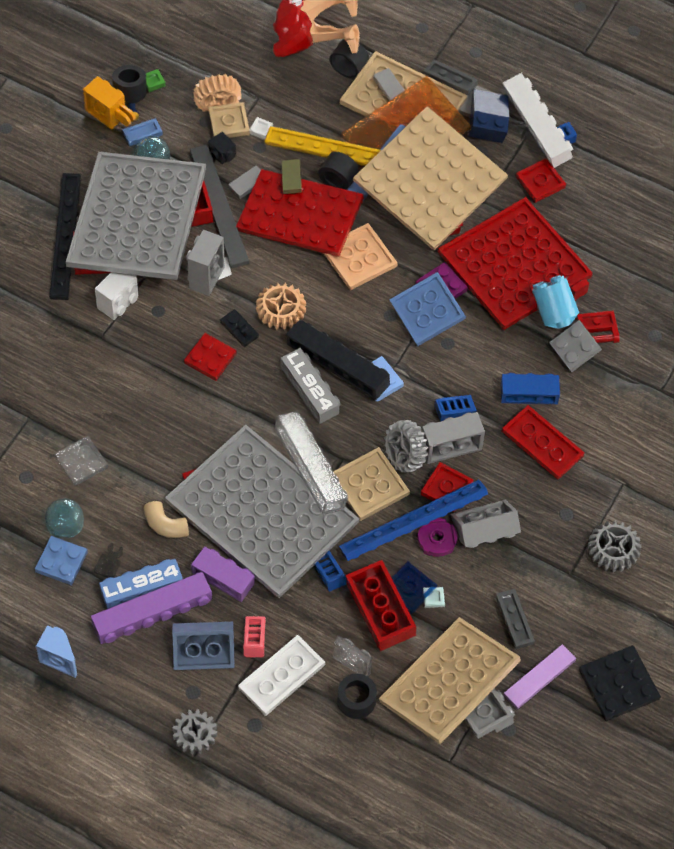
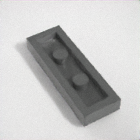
[424,60,478,96]
[496,589,535,650]

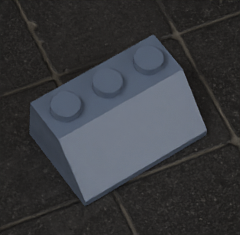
[172,622,235,670]

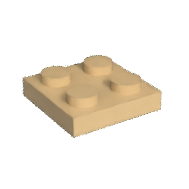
[208,102,250,138]

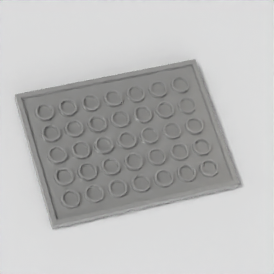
[66,152,206,280]
[165,425,360,598]

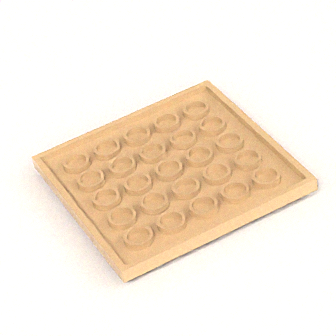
[353,106,508,250]

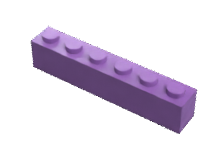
[91,572,212,644]

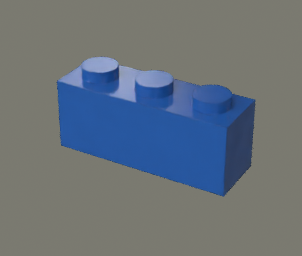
[501,373,560,404]

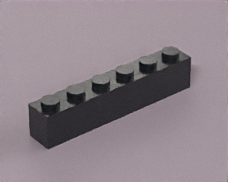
[286,319,390,400]

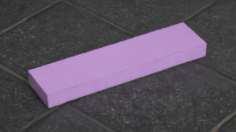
[503,644,576,710]

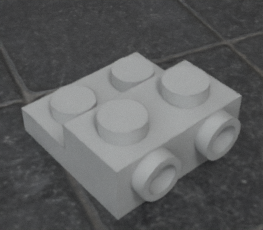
[465,689,515,739]

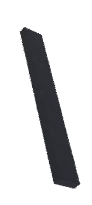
[49,173,81,300]

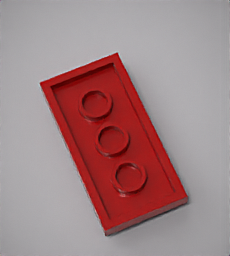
[502,405,585,480]

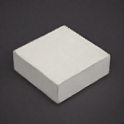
[250,117,273,140]

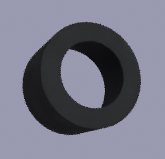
[329,39,369,78]
[112,65,147,103]
[318,152,359,190]
[337,674,377,719]

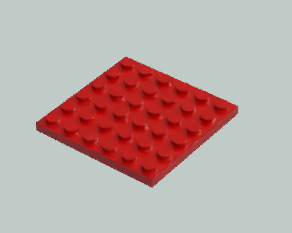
[438,197,593,330]

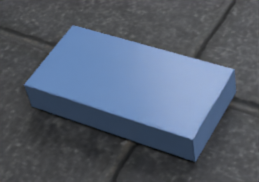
[122,118,163,146]

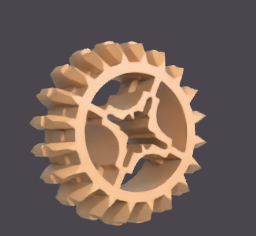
[193,74,241,112]
[256,282,306,331]

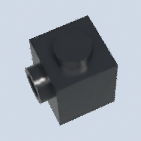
[208,131,236,164]

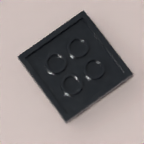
[579,645,661,721]

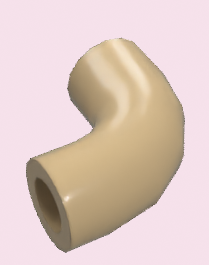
[143,501,189,538]

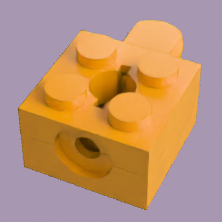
[83,76,136,130]

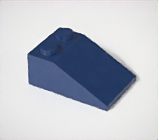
[468,89,509,143]

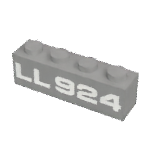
[281,348,341,424]

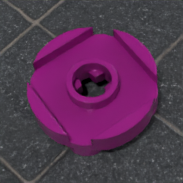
[418,518,457,557]

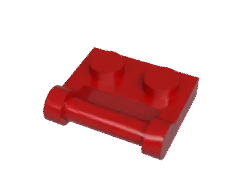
[576,310,620,343]

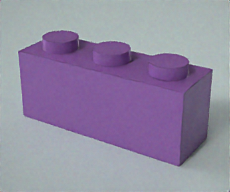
[191,547,254,602]

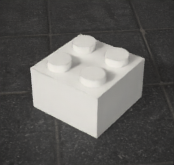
[95,272,138,320]

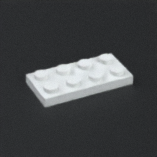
[238,635,325,716]

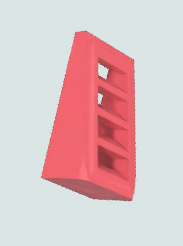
[244,616,266,658]

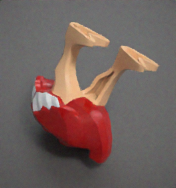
[273,0,360,57]

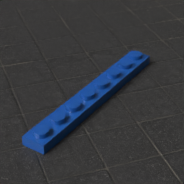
[339,480,488,561]

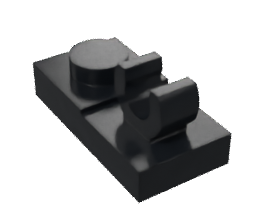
[220,309,259,348]

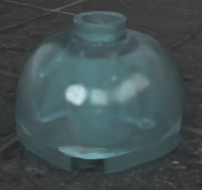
[134,136,170,160]
[45,498,84,538]

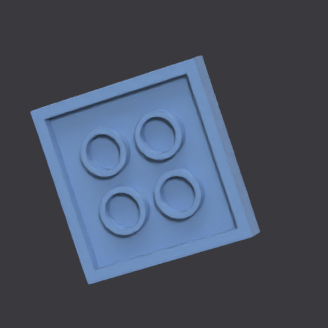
[390,272,466,346]

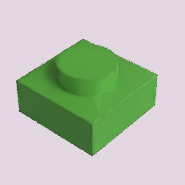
[146,69,165,92]

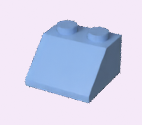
[36,625,77,678]

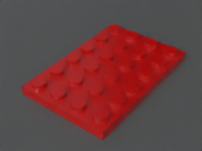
[236,169,364,257]

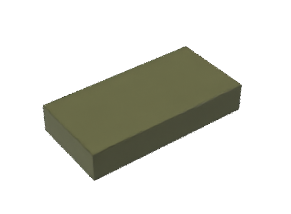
[282,159,302,194]

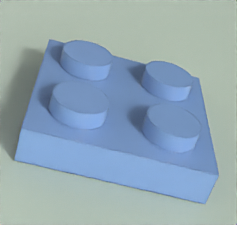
[35,536,88,585]

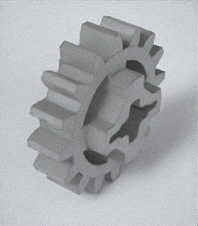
[173,709,217,754]

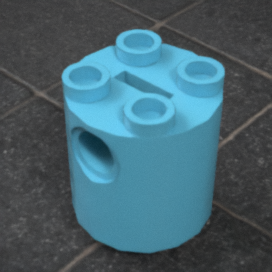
[532,275,579,329]

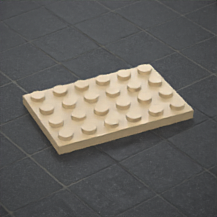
[340,51,467,131]
[379,617,521,744]

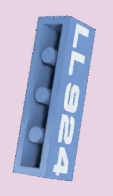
[99,559,183,609]

